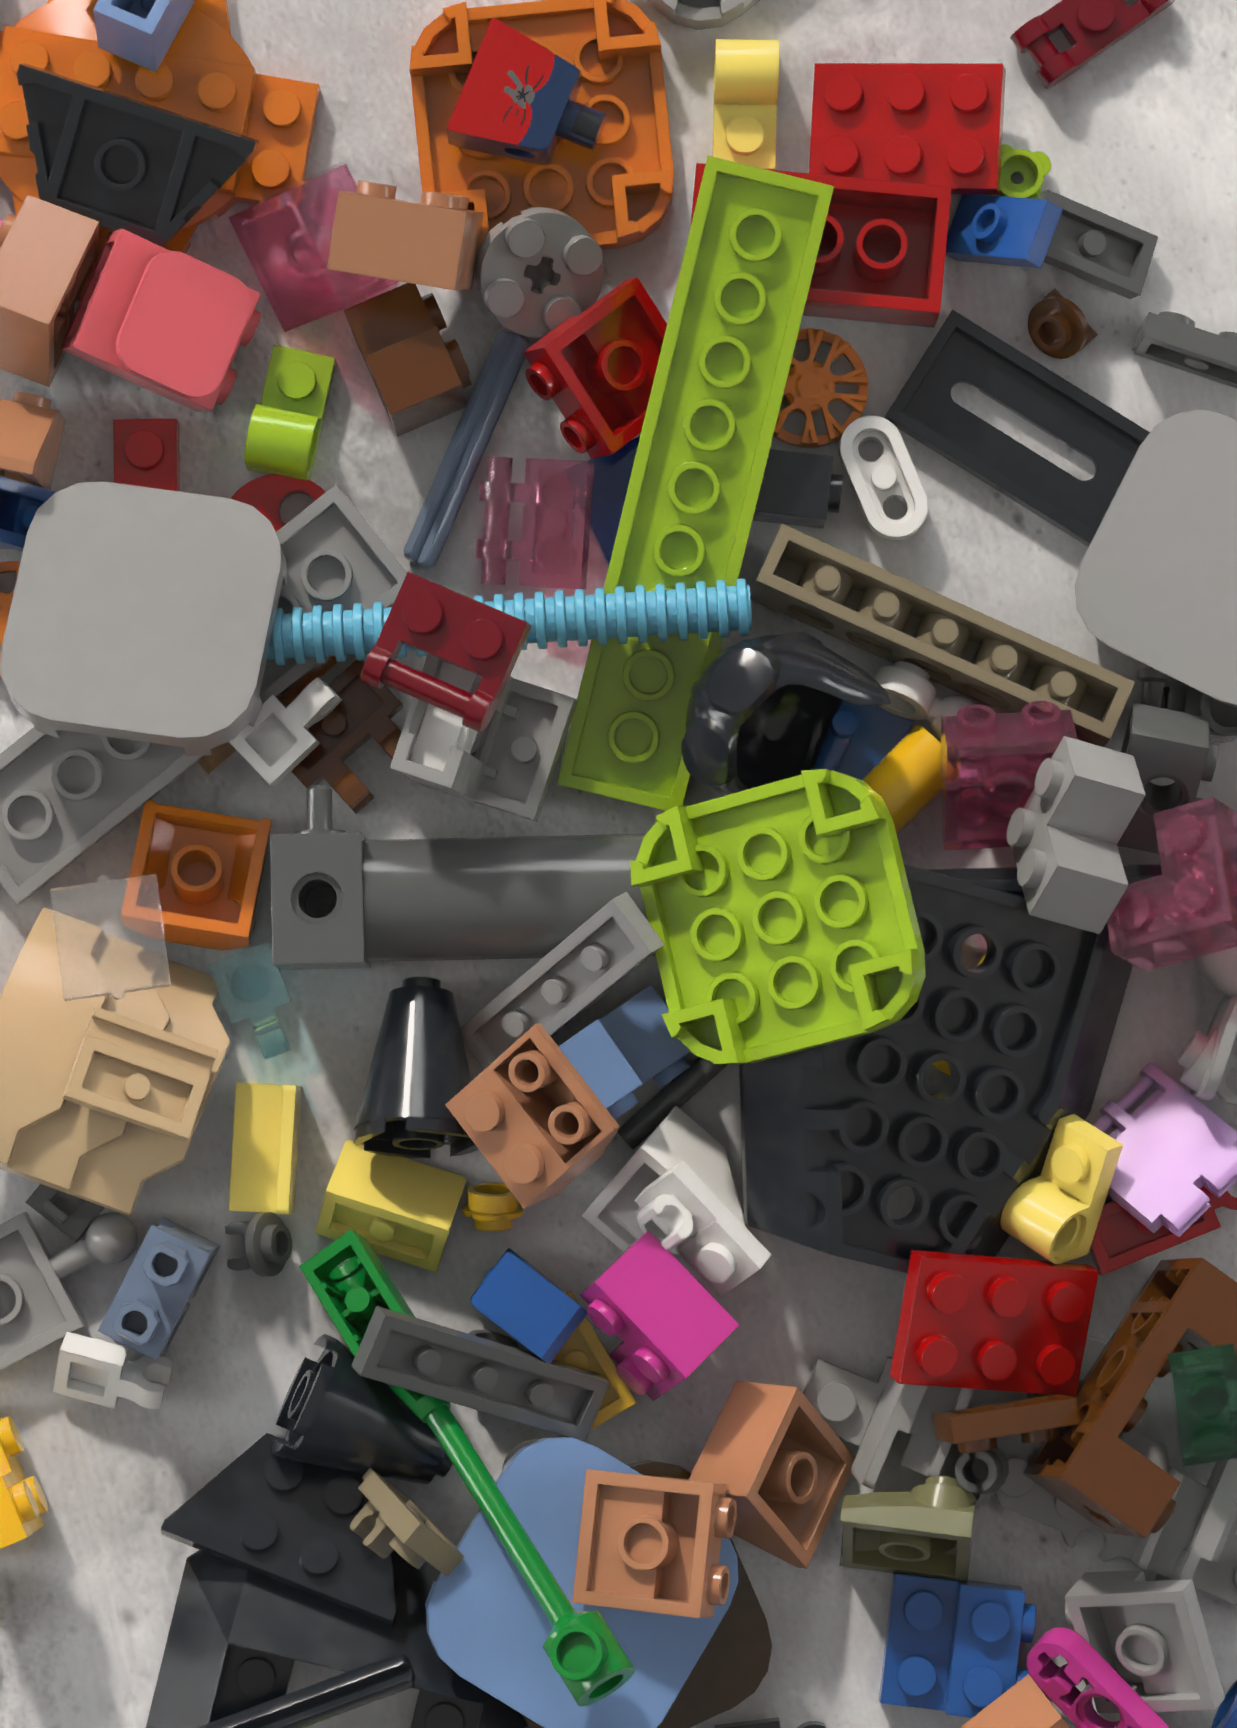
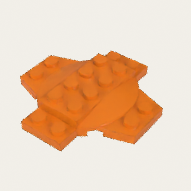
[0,0,321,301]

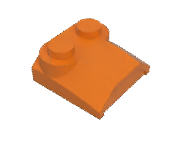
[121,799,272,950]

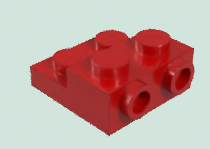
[523,277,667,458]

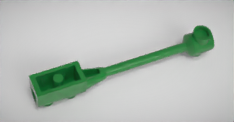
[299,1229,635,1706]

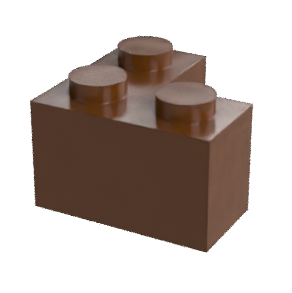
[344,283,472,437]

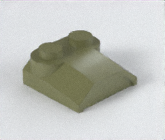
[840,1476,976,1582]

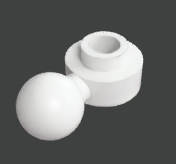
[874,661,980,746]

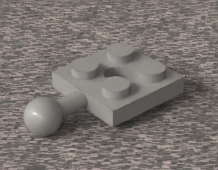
[0,1212,138,1371]

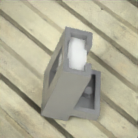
[390,654,578,822]

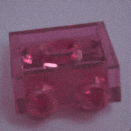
[940,701,1078,850]

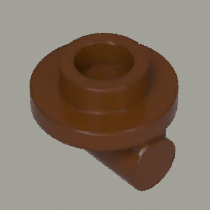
[1028,289,1098,359]

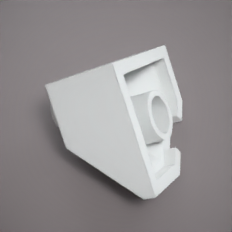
[581,1106,745,1264]

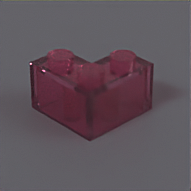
[1107,797,1237,972]

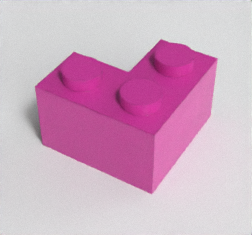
[580,1230,739,1401]

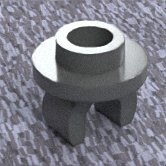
[225,1212,292,1277]

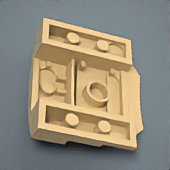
[0,907,230,1216]

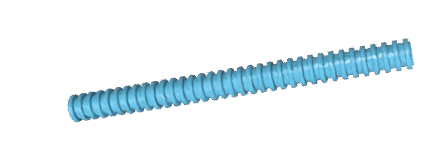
[266,579,752,666]

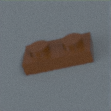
[933,1394,1080,1453]

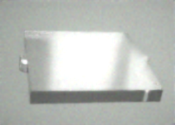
[50,874,171,1001]

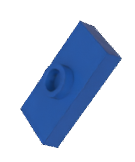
[945,194,1063,268]

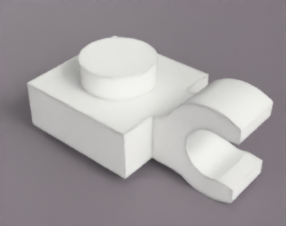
[229,677,342,787]
[53,1332,174,1409]

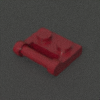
[360,572,532,733]

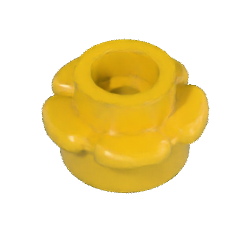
[461,1182,524,1231]

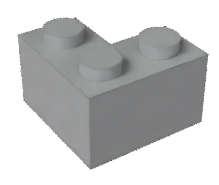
[1007,736,1146,934]

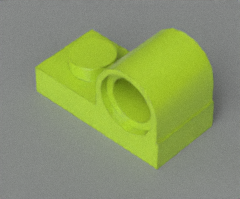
[244,344,337,481]

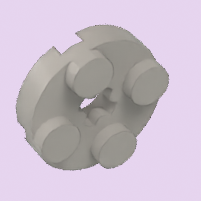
[475,207,604,338]

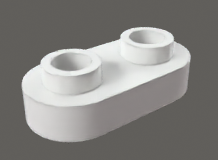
[839,416,928,540]

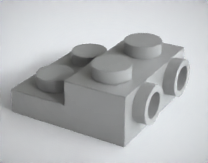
[1065,1570,1225,1713]

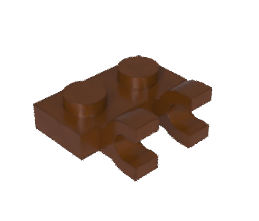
[291,659,404,814]

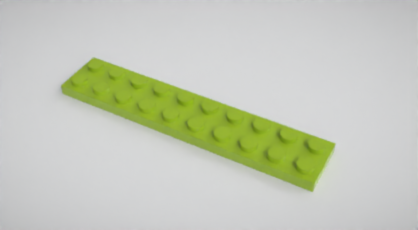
[557,155,834,811]

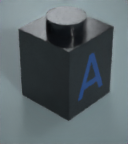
[752,449,843,529]

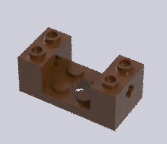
[1023,1258,1237,1538]

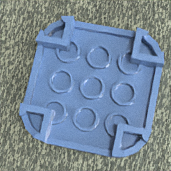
[425,1437,738,1728]

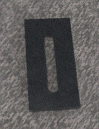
[885,309,1150,547]

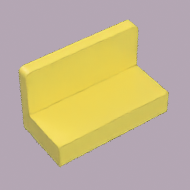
[228,1082,302,1215]
[315,1140,466,1273]

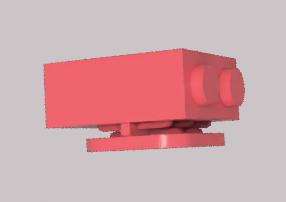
[60,229,261,412]

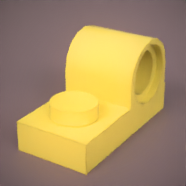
[712,39,779,170]
[1000,1114,1123,1264]

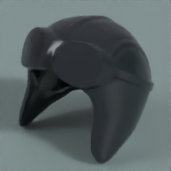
[681,632,891,795]

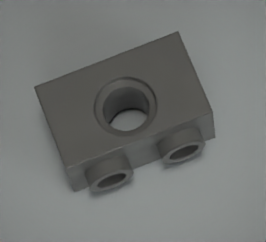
[1117,702,1219,858]

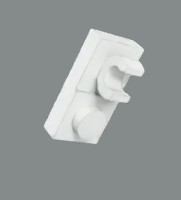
[634,1160,771,1297]

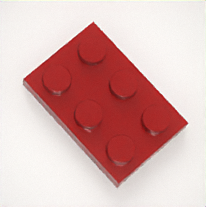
[809,63,1006,195]
[889,1250,1099,1396]

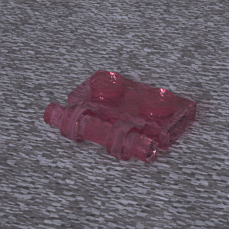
[476,456,594,590]

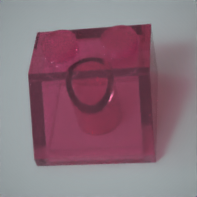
[228,162,400,332]

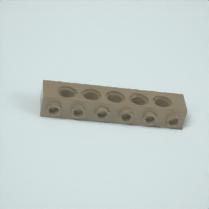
[750,524,1135,747]

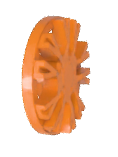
[773,328,868,448]

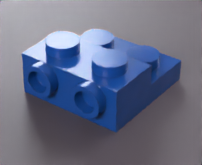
[879,1573,1036,1718]

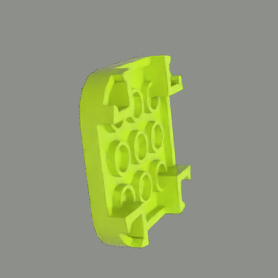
[630,769,926,1064]

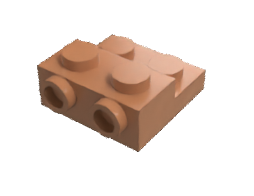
[572,1469,737,1618]

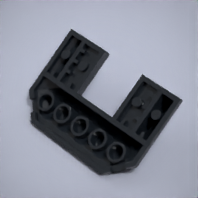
[146,1550,527,1728]

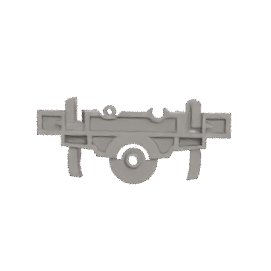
[803,1335,1237,1605]

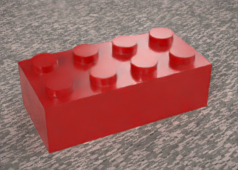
[690,163,952,328]

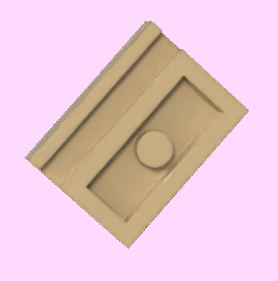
[62,1007,219,1142]

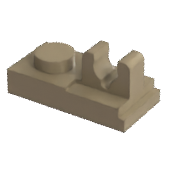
[350,1468,464,1577]

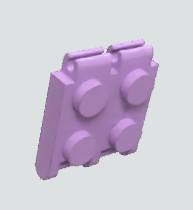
[1093,1063,1237,1237]

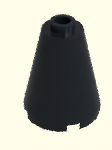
[353,977,478,1158]
[271,1334,452,1485]

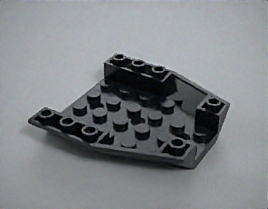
[739,864,1143,1273]

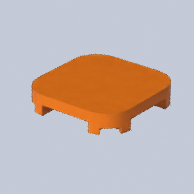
[409,0,674,254]

